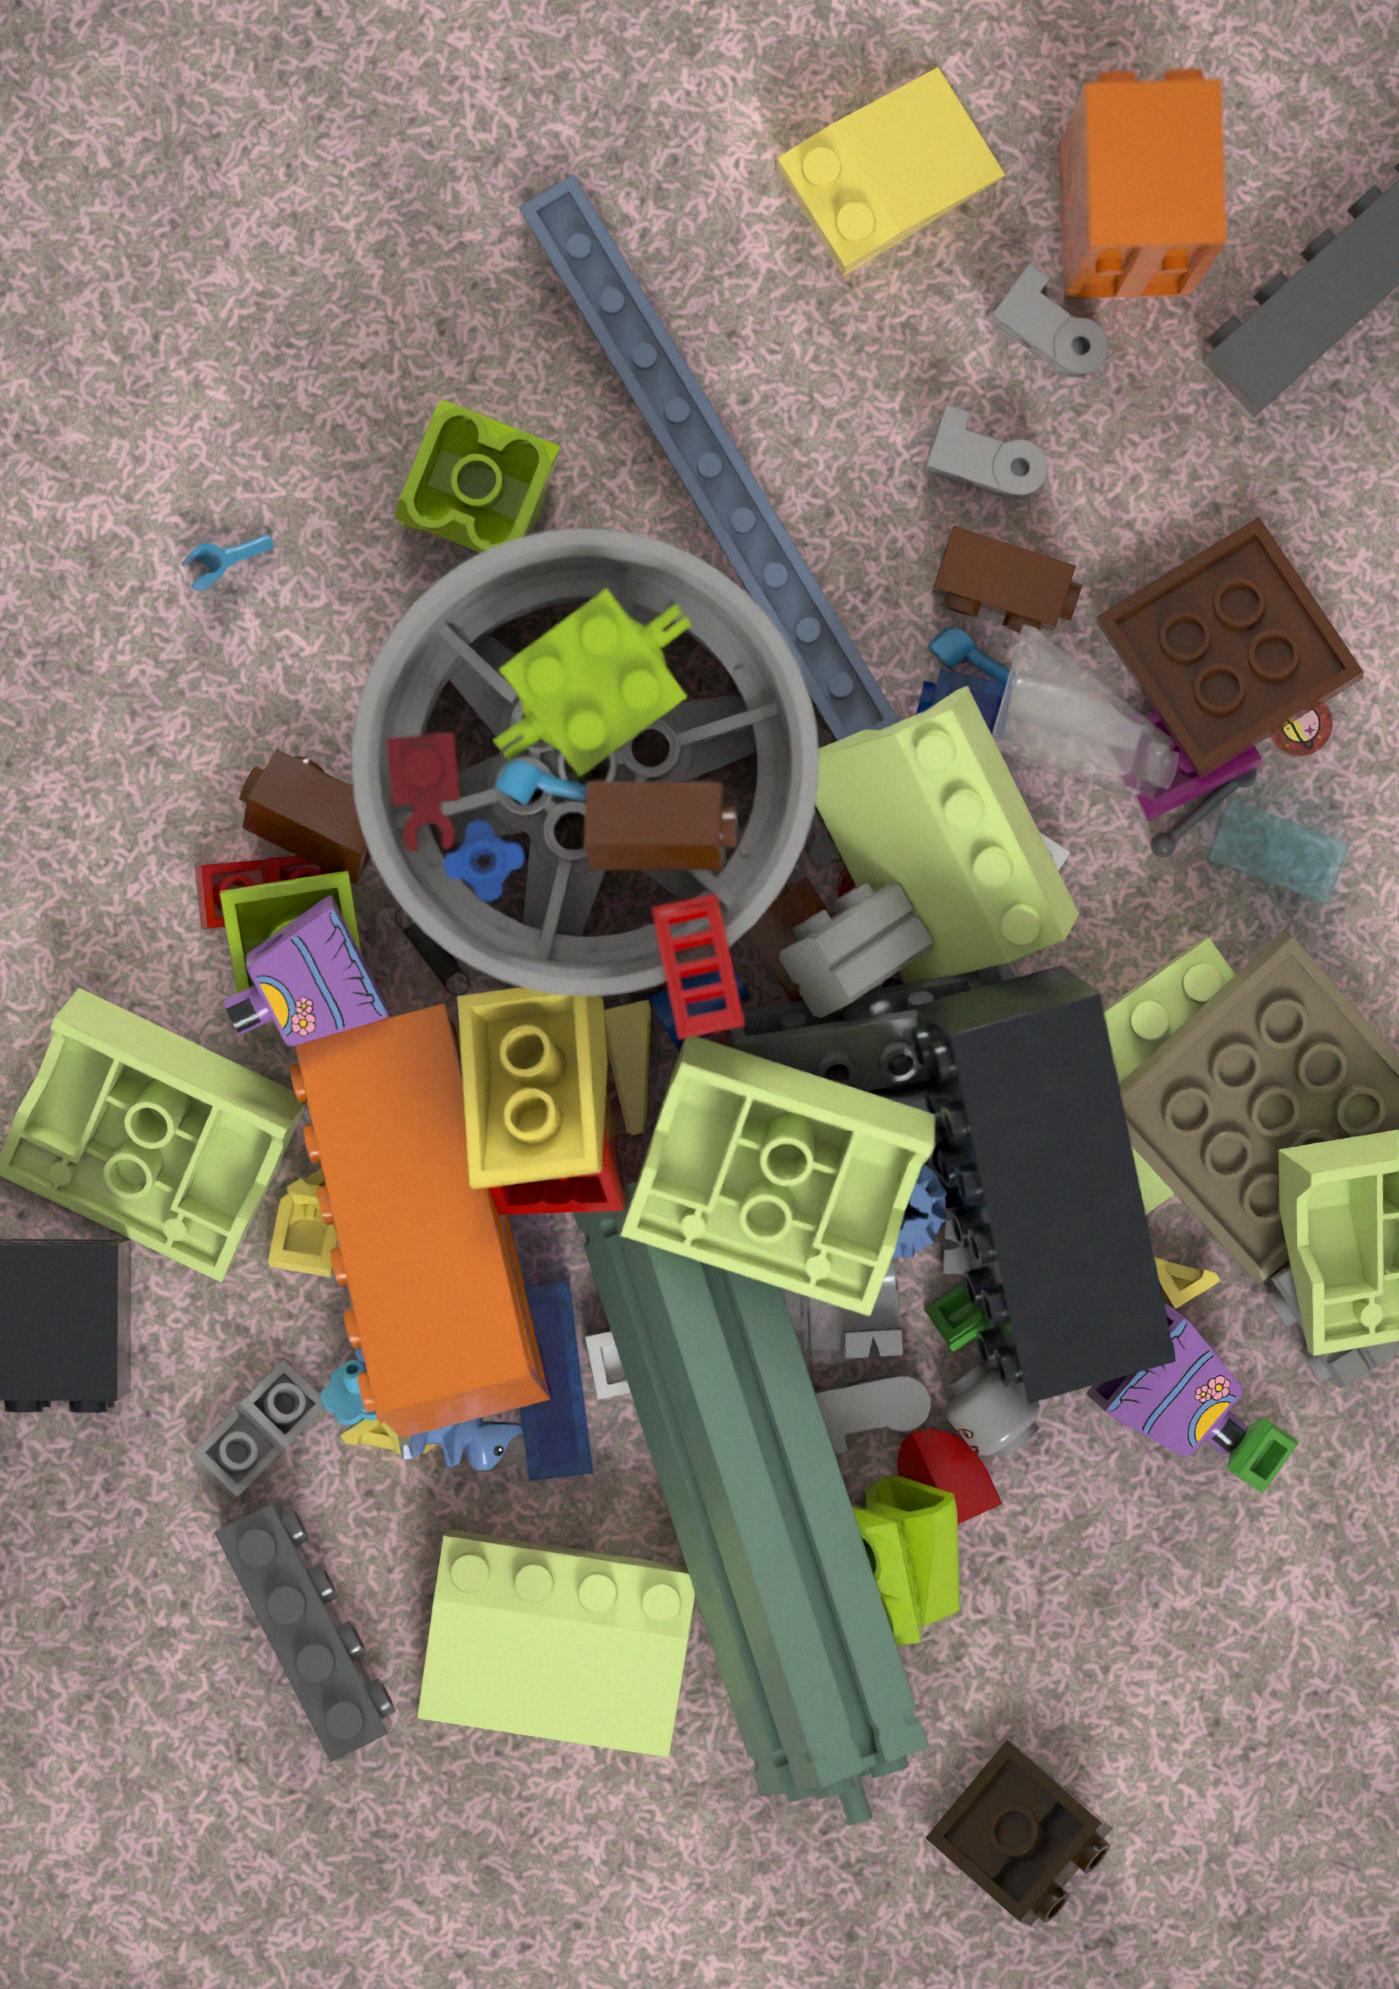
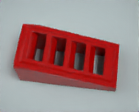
[651,894,745,1039]

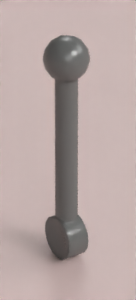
[1150,768,1257,857]

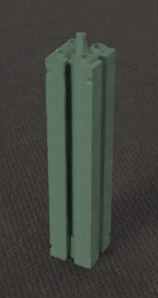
[573,1182,929,1826]

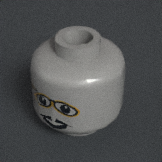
[945,1362,1040,1460]

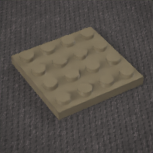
[1119,930,1399,1286]

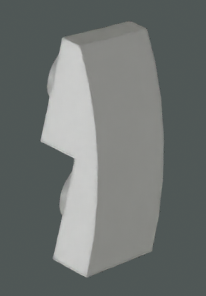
[189,1359,324,1501]

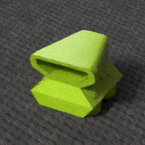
[394,399,561,553]
[851,1474,960,1646]

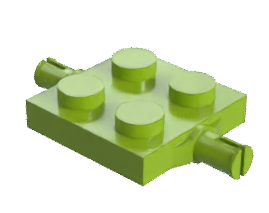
[493,589,692,777]

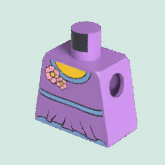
[223,895,388,1046]
[1086,1302,1247,1458]

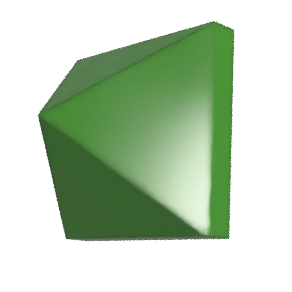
[924,1282,984,1352]
[1227,1417,1299,1493]

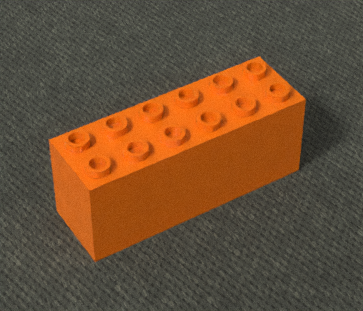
[1059,68,1227,299]
[290,1003,551,1438]

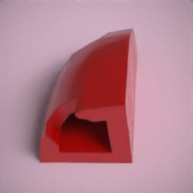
[897,1428,1002,1524]

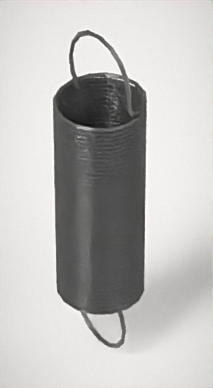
[395,907,470,996]

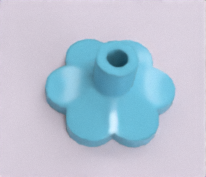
[320,1360,377,1425]

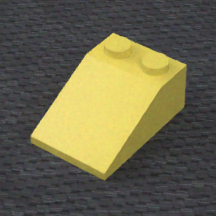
[776,67,1006,277]
[457,987,608,1189]

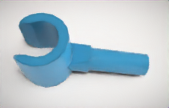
[181,534,274,591]
[928,627,1017,688]
[496,760,587,805]

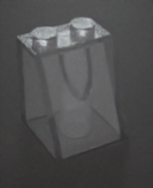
[992,624,1179,801]

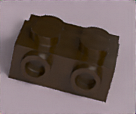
[926,1740,1112,1926]

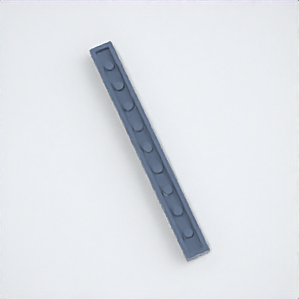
[519,174,900,741]

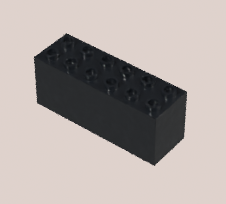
[911,965,1176,1404]
[0,1239,131,1413]

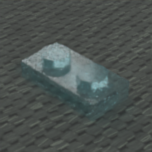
[1206,799,1350,905]

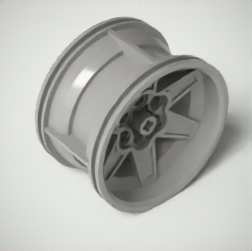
[352,528,819,996]

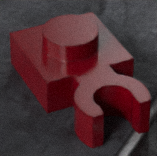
[387,733,461,852]

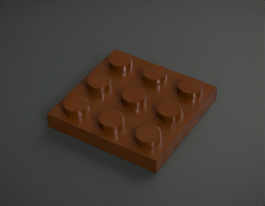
[1097,517,1364,779]

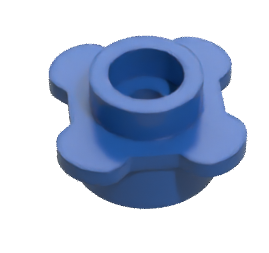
[444,821,524,901]

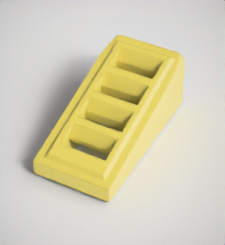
[604,999,651,1136]

